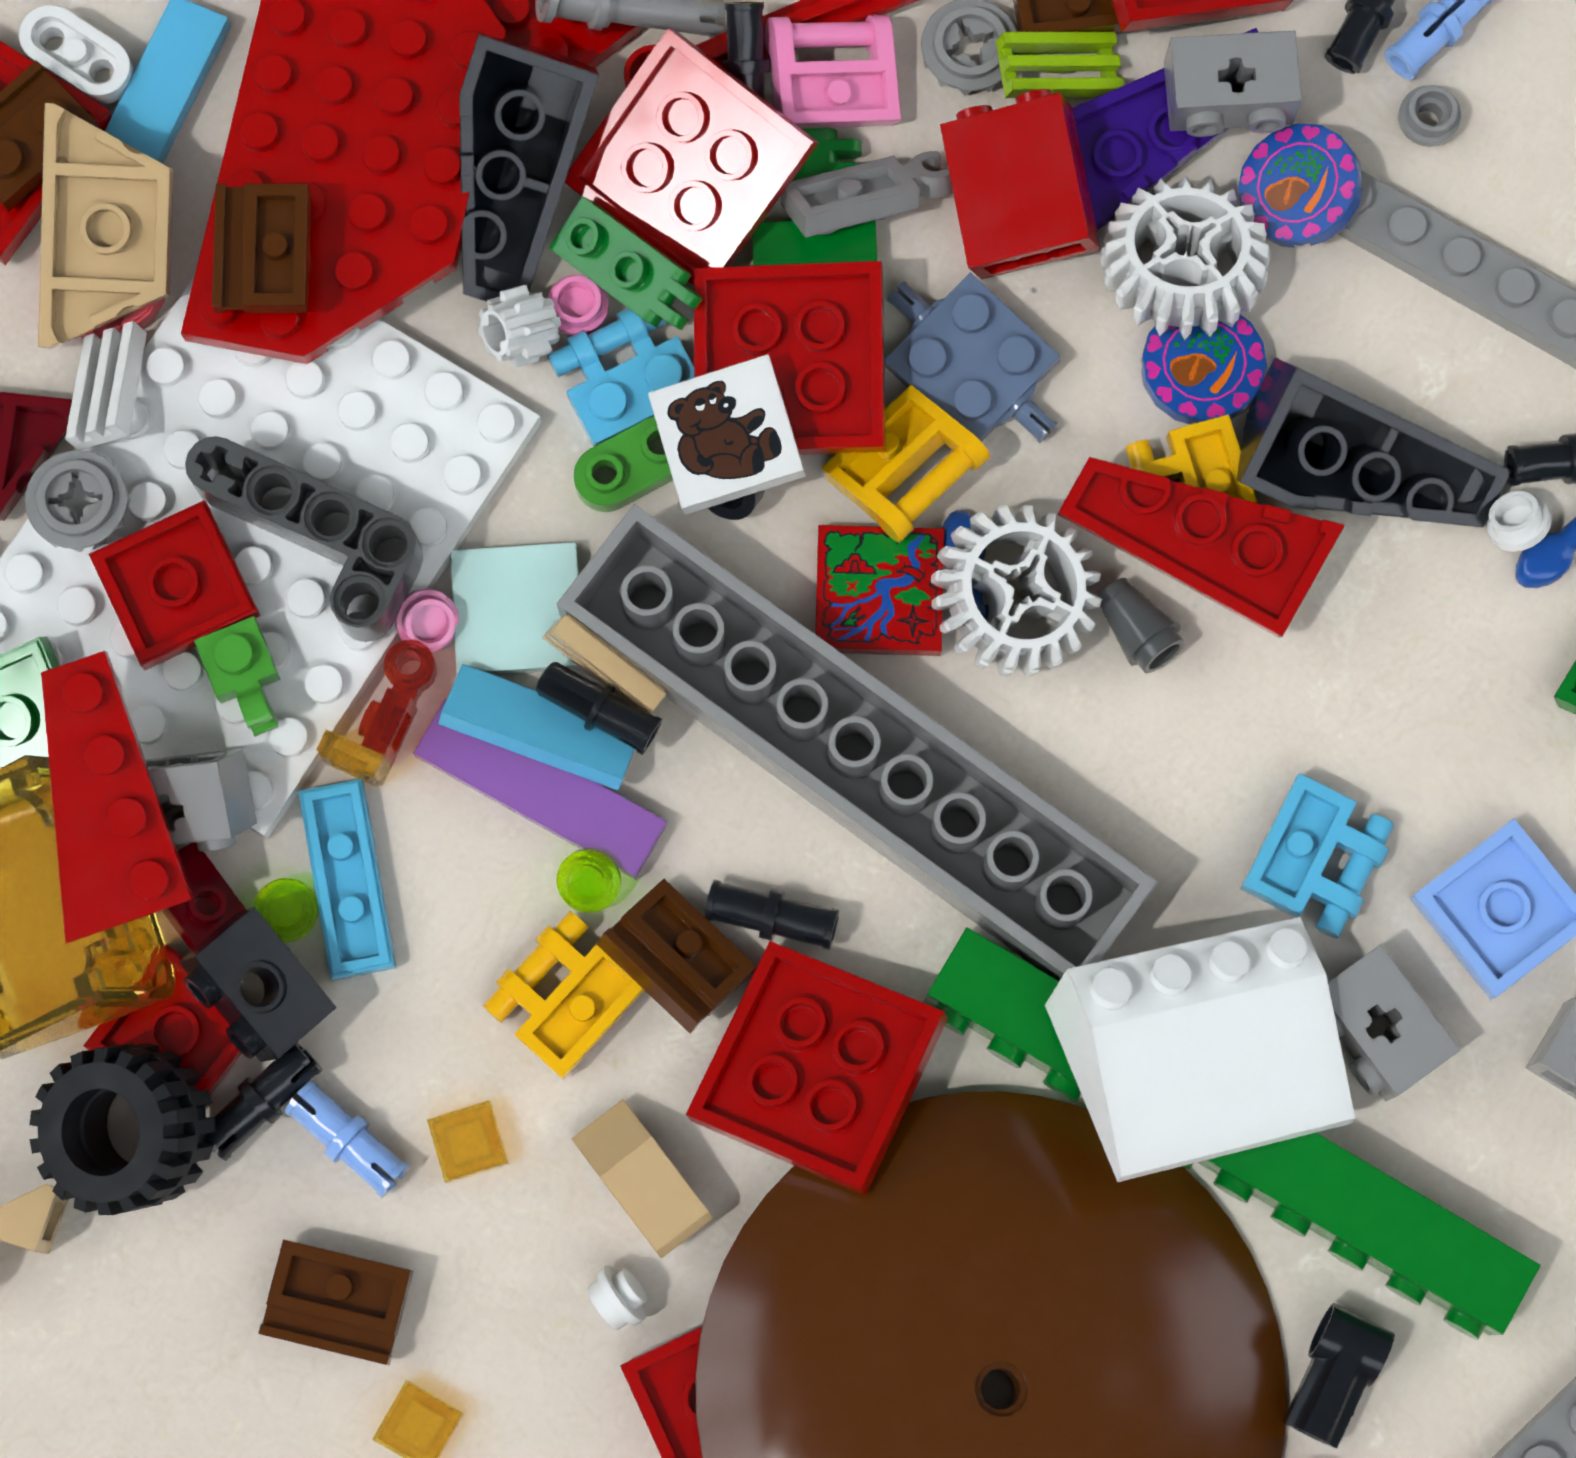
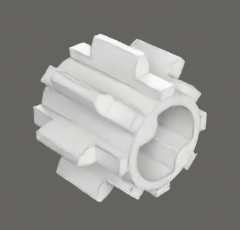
[478,285,561,368]

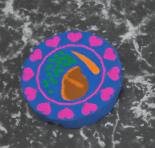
[1238,123,1362,248]
[1141,314,1267,425]

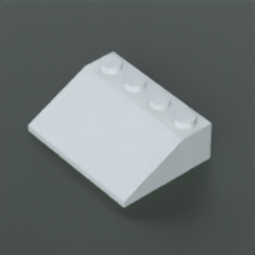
[1045,917,1355,1182]

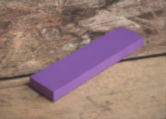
[413,699,667,880]

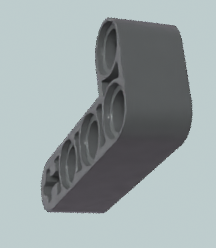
[185,436,423,642]

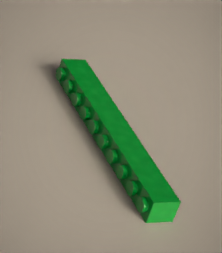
[924,927,1541,1340]

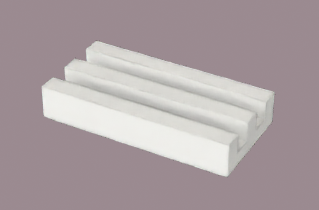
[65,321,147,450]

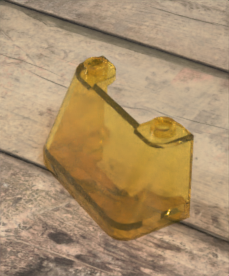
[0,755,176,1059]

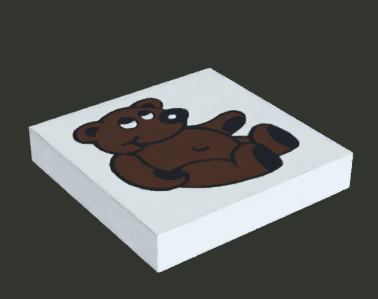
[648,354,806,515]

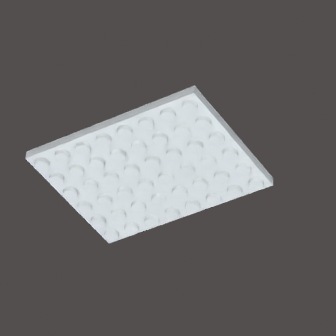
[0,275,542,840]

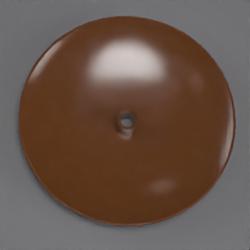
[695,1091,1287,1458]

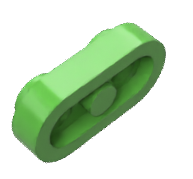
[574,417,673,512]

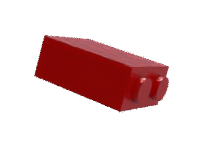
[940,89,1101,279]

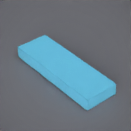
[105,0,231,164]
[438,664,635,791]
[298,779,397,981]

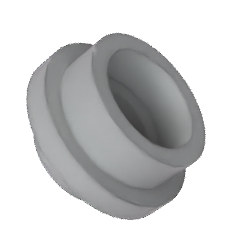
[1398,85,1461,147]

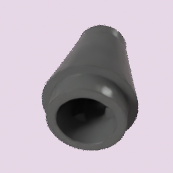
[1098,578,1185,673]

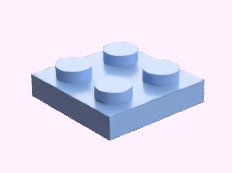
[1410,818,1576,1000]

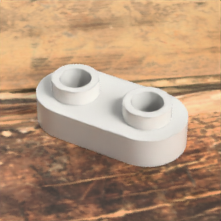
[19,5,134,104]

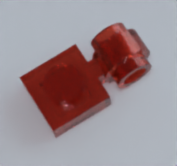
[358,640,437,767]

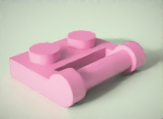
[765,15,901,129]

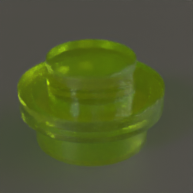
[556,848,621,913]
[253,878,319,943]

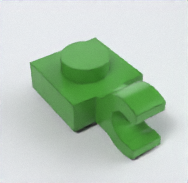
[194,616,281,737]

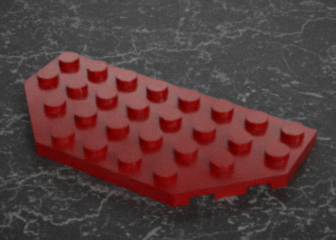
[181,0,508,364]

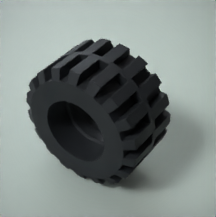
[29,1043,216,1215]

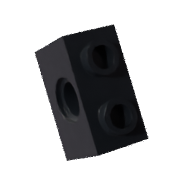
[179,907,337,1062]

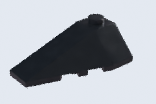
[459,33,599,301]
[1236,358,1512,527]

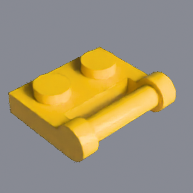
[821,385,991,543]

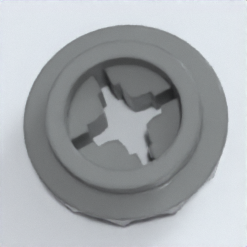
[921,0,1018,96]
[25,450,130,552]

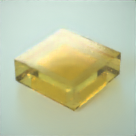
[316,730,392,787]
[427,1100,509,1184]
[372,1380,465,1458]

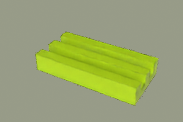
[996,32,1124,98]

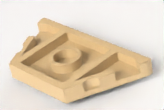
[38,103,174,349]

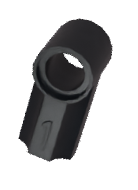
[1283,1303,1395,1449]

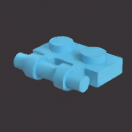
[547,308,694,447]
[1240,773,1394,938]

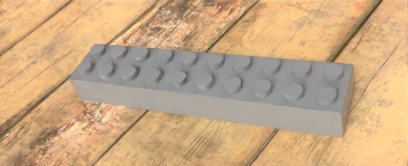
[556,504,1158,981]

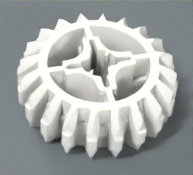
[1100,175,1271,340]
[931,505,1102,676]

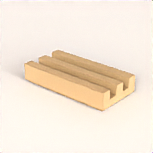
[542,614,666,713]

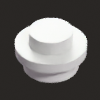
[1487,491,1551,552]
[588,1265,647,1330]

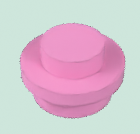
[547,275,609,336]
[395,588,459,652]

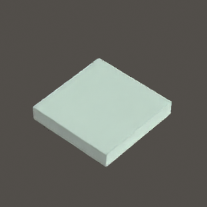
[450,542,581,675]

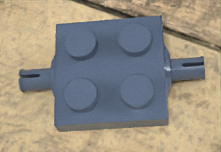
[885,272,1060,443]

